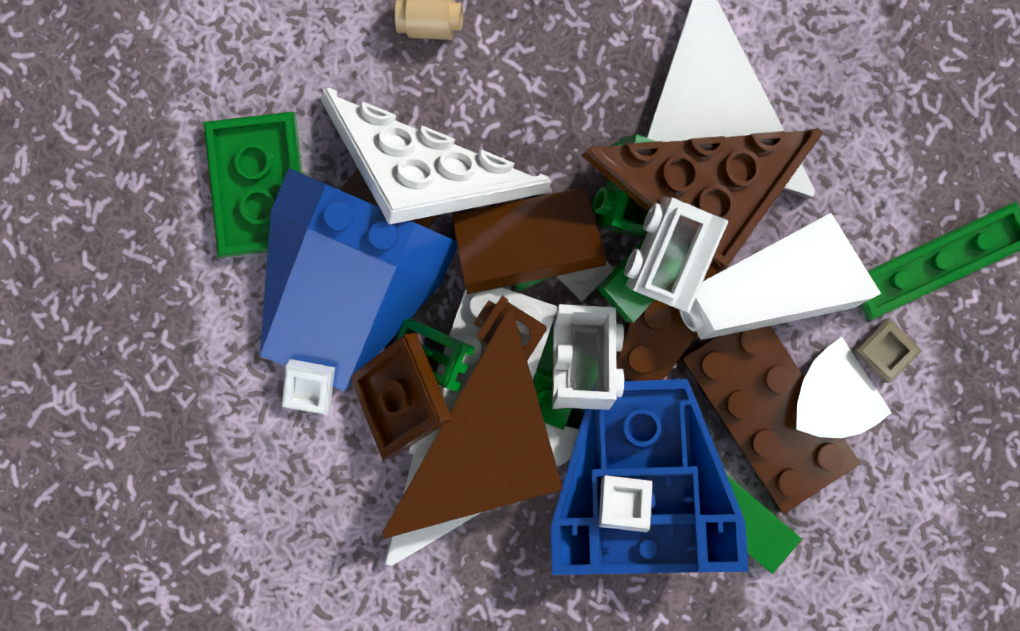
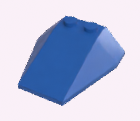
[260,168,458,391]
[551,379,749,575]

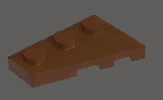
[616,266,727,381]

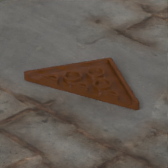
[581,128,823,272]
[383,311,563,539]

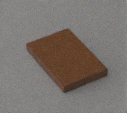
[452,187,606,295]

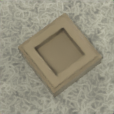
[853,318,922,383]

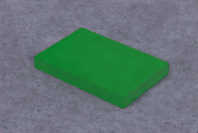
[203,111,303,258]

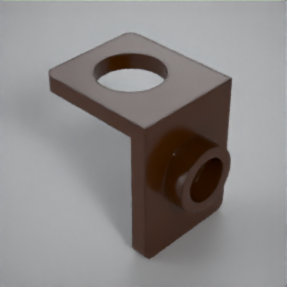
[473,295,547,361]

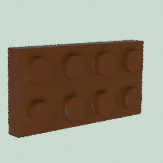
[680,326,861,514]

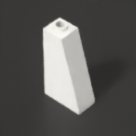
[680,213,881,340]

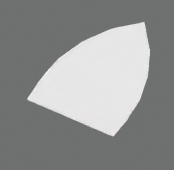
[796,336,892,438]

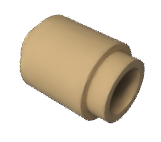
[395,0,463,40]

